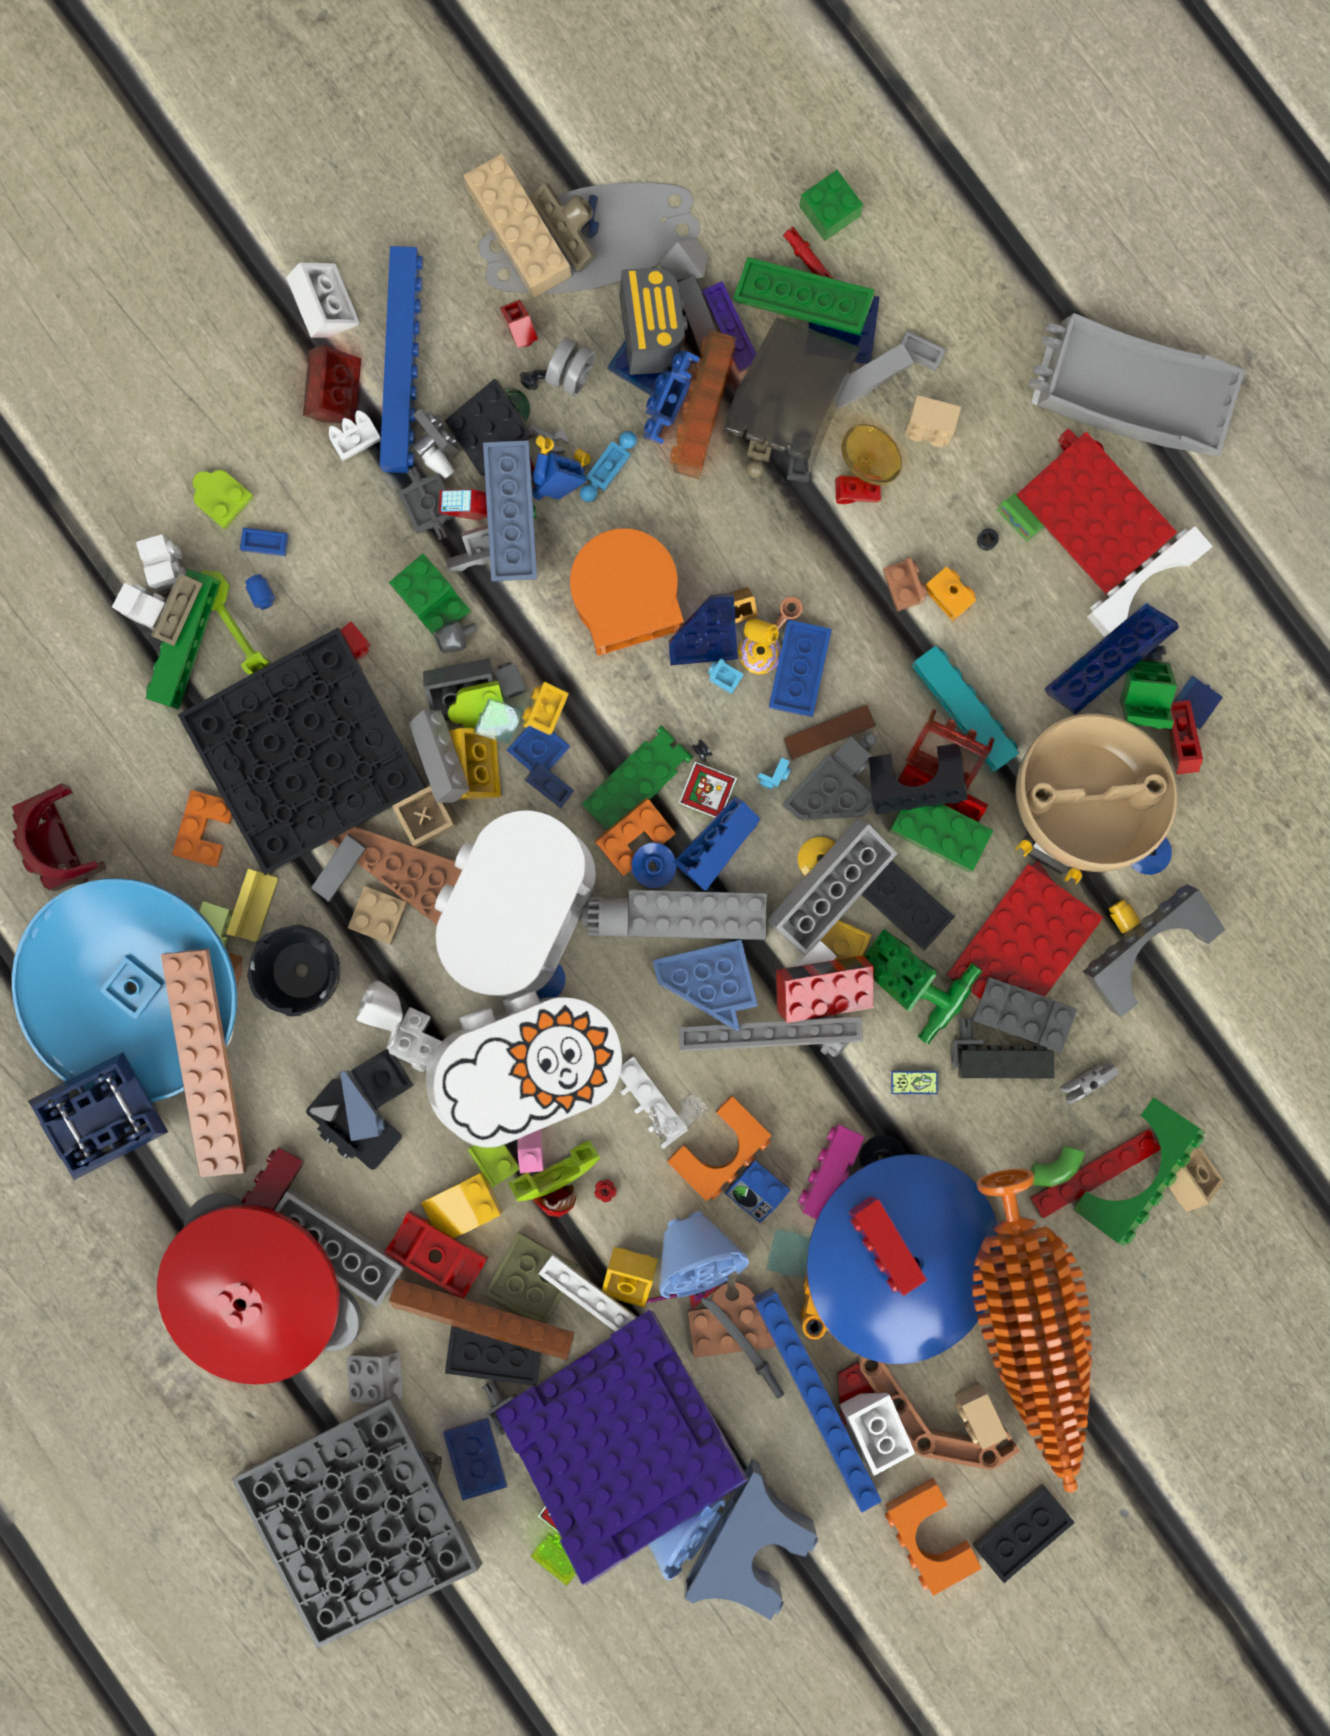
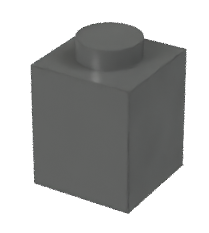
[494,662,527,700]

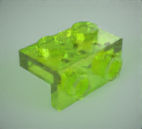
[530,1531,576,1586]

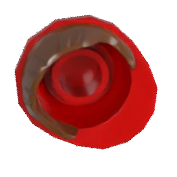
[533,1184,576,1217]

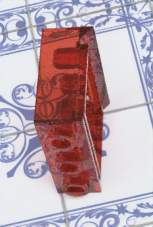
[906,709,995,790]

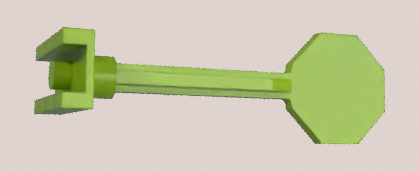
[200,570,273,675]

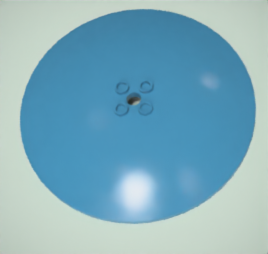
[12,878,237,1102]

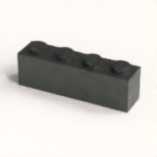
[958,1045,1054,1079]

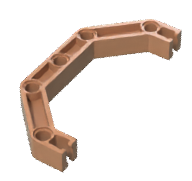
[858,1355,1020,1470]

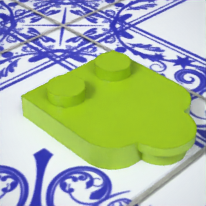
[193,470,254,530]
[448,681,509,729]

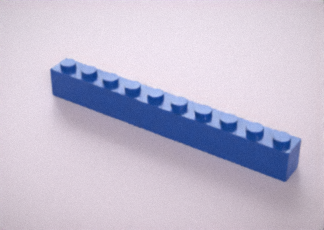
[380,246,423,473]
[752,1287,882,1513]

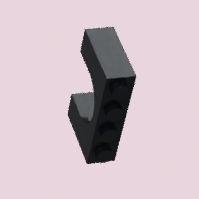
[869,743,968,814]

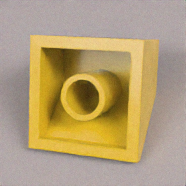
[602,1247,658,1308]

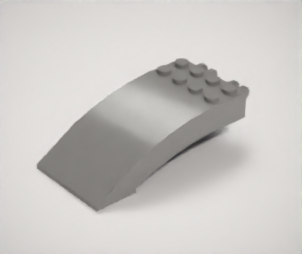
[1029,313,1245,456]

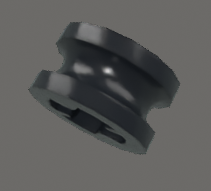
[977,528,999,551]
[691,739,713,762]

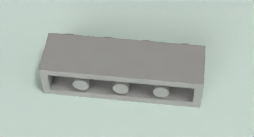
[409,709,470,803]

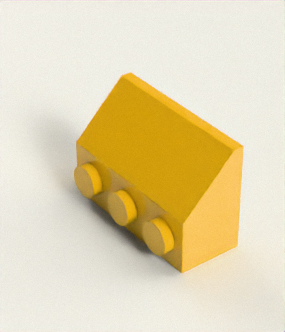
[449,728,501,800]

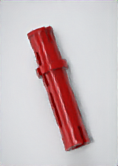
[783,226,835,279]

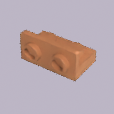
[882,557,927,612]

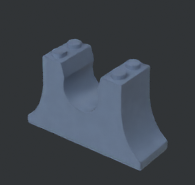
[684,1459,818,1620]

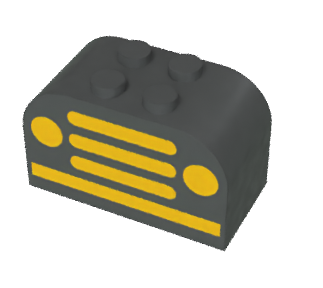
[619,268,687,375]

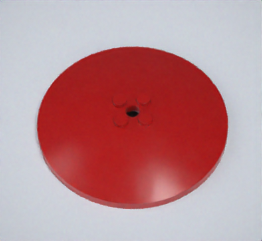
[157,1205,340,1385]

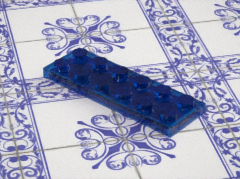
[1044,603,1179,715]

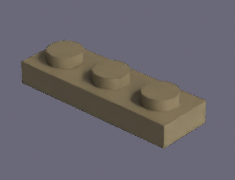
[151,573,202,646]

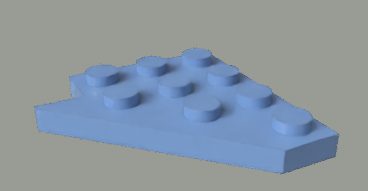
[653,940,757,1031]

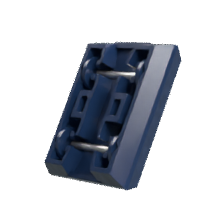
[28,1052,169,1180]

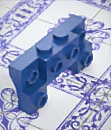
[643,351,699,444]

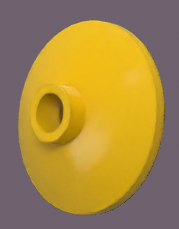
[797,837,835,877]

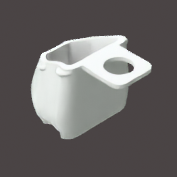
[356,981,403,1049]

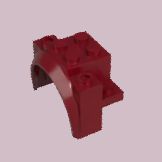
[11,783,107,891]

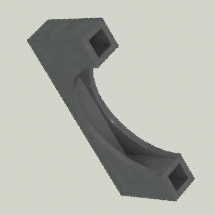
[1082,884,1226,1017]

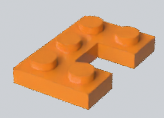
[172,790,232,867]
[594,798,676,877]

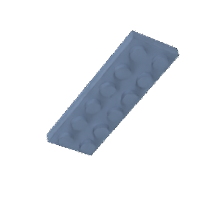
[483,440,537,582]

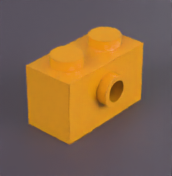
[925,566,977,622]

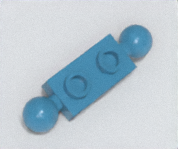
[580,431,637,502]

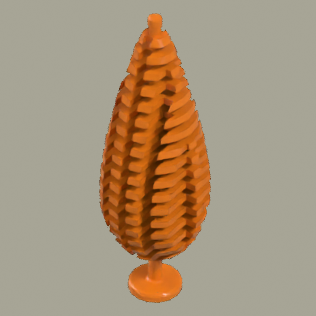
[972,1169,1092,1492]

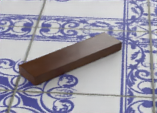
[783,705,876,760]

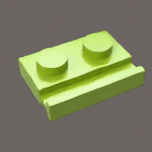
[467,1144,520,1188]

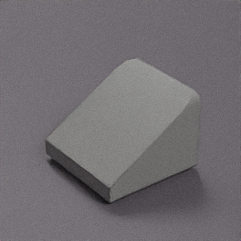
[310,1104,342,1121]

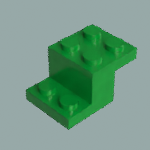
[388,553,471,636]
[1120,658,1177,729]

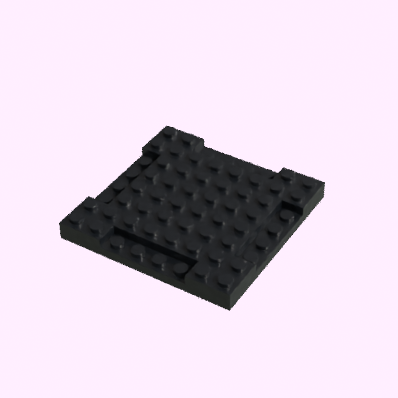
[178,628,427,875]

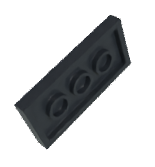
[861,861,955,951]
[445,1326,541,1386]
[973,1484,1075,1583]

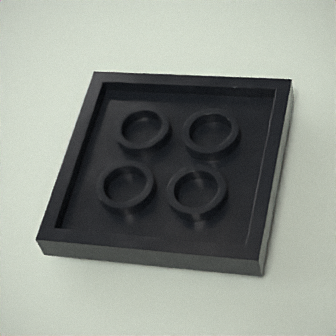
[444,379,534,476]

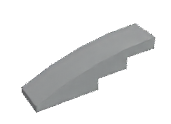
[822,343,914,414]

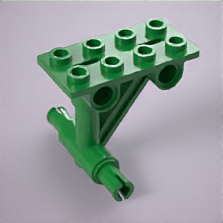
[864,929,983,1045]

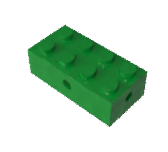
[888,804,994,873]

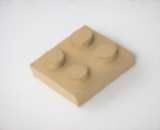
[348,886,408,944]

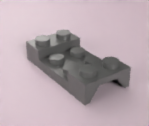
[972,976,1077,1053]

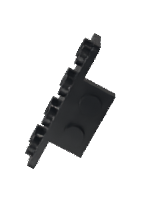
[306,1078,402,1170]

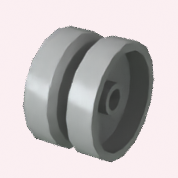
[545,337,596,397]

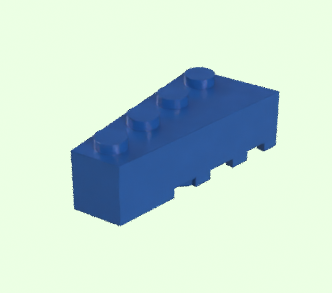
[673,797,760,891]

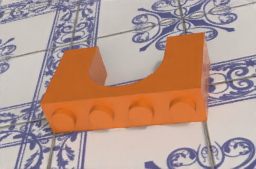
[667,1095,772,1201]
[884,1478,982,1596]

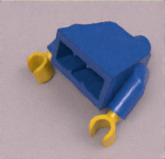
[531,435,591,500]

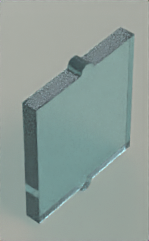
[474,699,524,744]
[766,1230,810,1278]

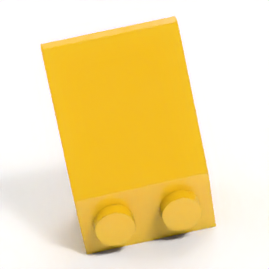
[421,1171,503,1238]

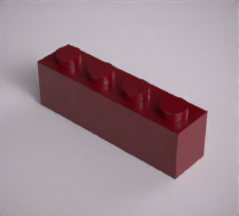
[241,1147,305,1211]

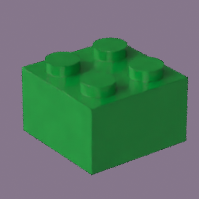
[799,169,863,241]

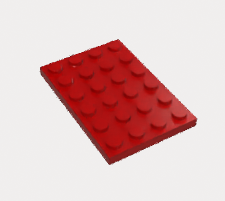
[1016,432,1177,595]
[946,864,1103,999]

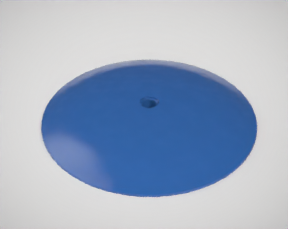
[807,1154,1000,1364]

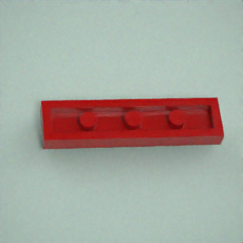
[897,763,988,822]

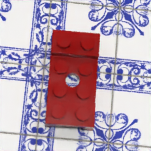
[384,1210,489,1299]

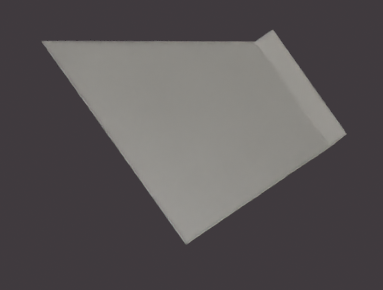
[659,239,708,280]

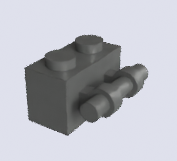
[832,733,877,776]

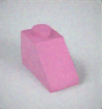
[518,1129,545,1173]

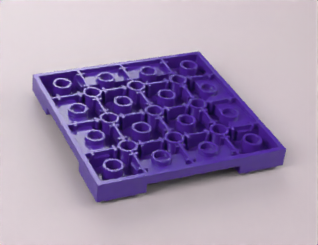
[495,1310,748,1585]

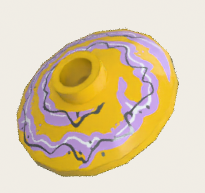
[738,636,782,675]

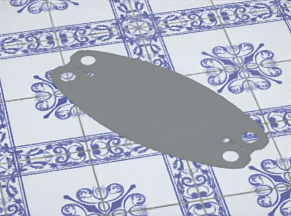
[479,182,700,294]

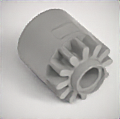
[582,897,629,937]

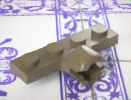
[530,182,596,271]

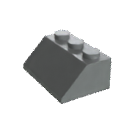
[423,658,495,721]

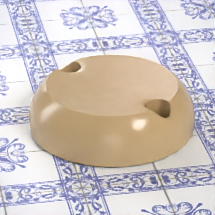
[1015,714,1177,872]

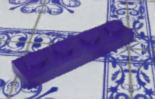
[702,281,759,373]

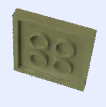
[484,1232,578,1324]

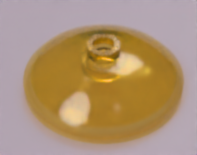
[841,424,902,485]

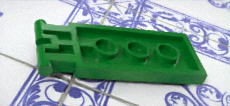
[582,725,693,830]

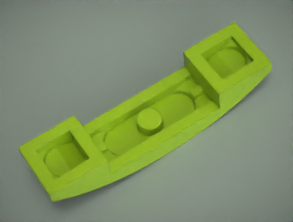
[508,1140,600,1202]

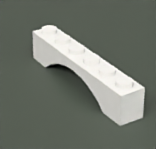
[1087,526,1213,637]

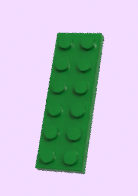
[733,257,875,335]

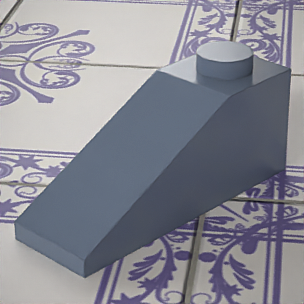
[340,1070,385,1141]

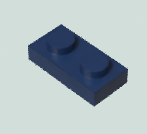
[524,762,575,808]

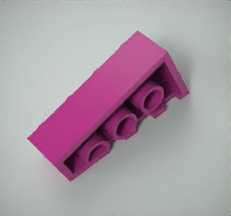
[798,1123,864,1219]

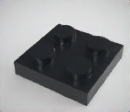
[351,1049,414,1110]

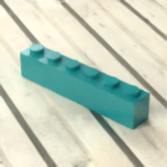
[911,646,1019,772]

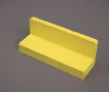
[226,869,279,942]

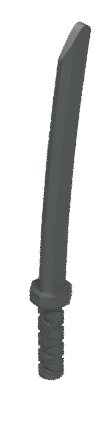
[701,1297,784,1398]

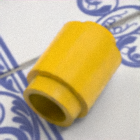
[744,618,779,646]
[1109,899,1141,933]

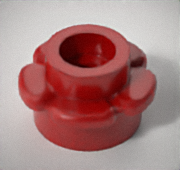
[594,1180,617,1203]

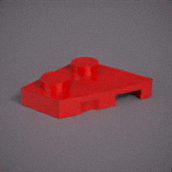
[837,1361,875,1426]

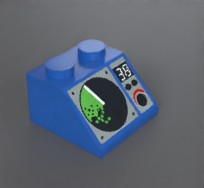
[725,1158,791,1223]

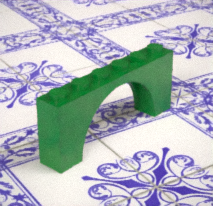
[1073,1097,1205,1246]

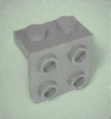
[347,1351,403,1404]

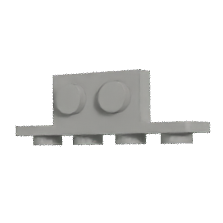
[446,525,490,572]

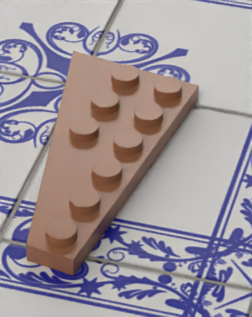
[329,827,462,925]

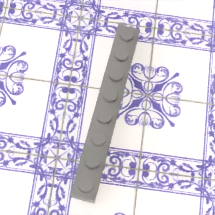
[679,1017,863,1052]

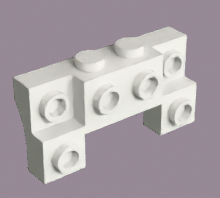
[389,1007,442,1072]

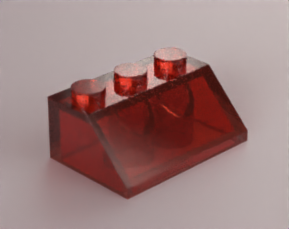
[303,345,361,424]

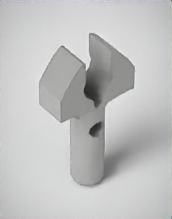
[530,424,569,454]

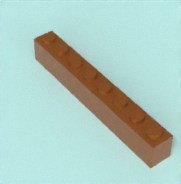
[389,1279,574,1361]

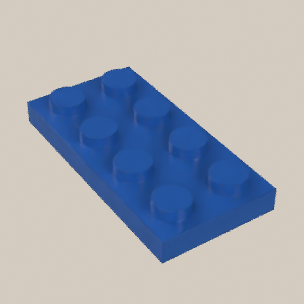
[768,620,832,718]

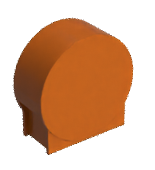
[570,528,684,656]

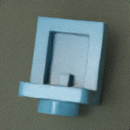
[708,658,744,695]
[757,758,791,789]

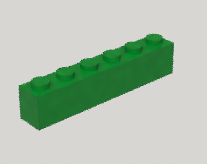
[145,569,221,709]

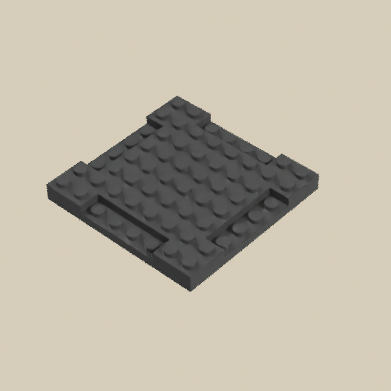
[232,1394,482,1649]

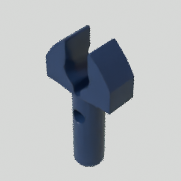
[581,195,599,239]

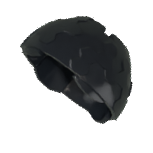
[247,924,340,1016]

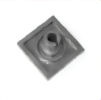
[413,409,461,457]

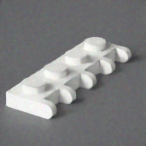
[620,1056,688,1149]

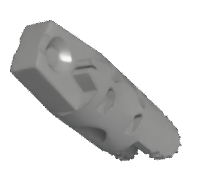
[1060,1062,1119,1105]

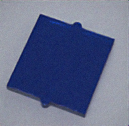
[1173,676,1223,729]

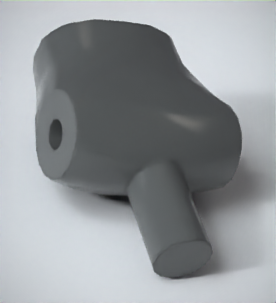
[433,620,477,654]

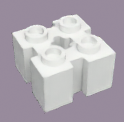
[136,534,186,595]
[112,583,167,630]

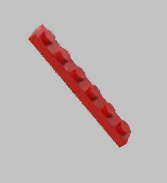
[1030,1129,1161,1219]

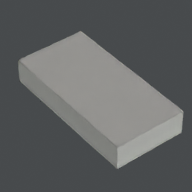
[900,331,947,372]

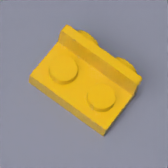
[522,682,569,735]

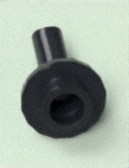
[520,370,547,390]
[1143,631,1167,661]

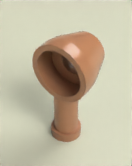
[774,596,803,632]

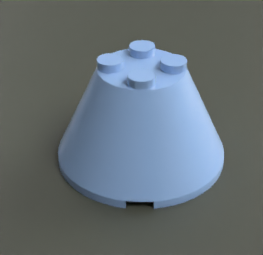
[659,1211,749,1298]
[649,1497,726,1581]

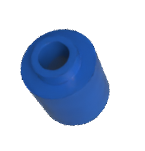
[245,574,276,610]

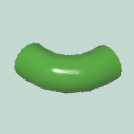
[1030,1145,1086,1187]

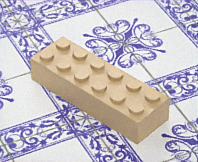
[463,154,571,298]

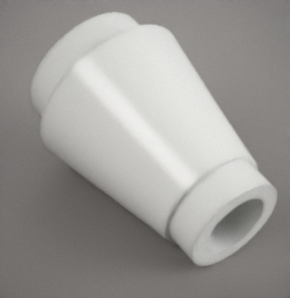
[422,446,455,480]

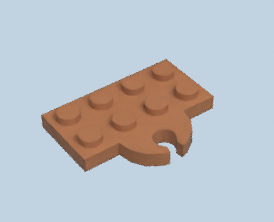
[688,1281,776,1358]

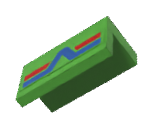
[997,493,1044,542]

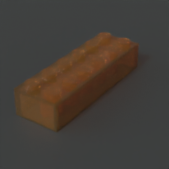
[670,330,736,479]

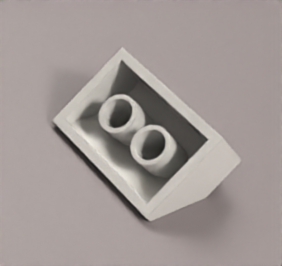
[286,262,360,338]
[840,1393,915,1475]

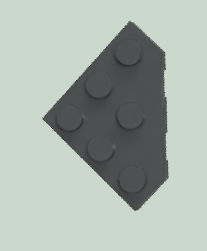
[782,754,873,820]

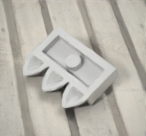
[329,411,381,461]

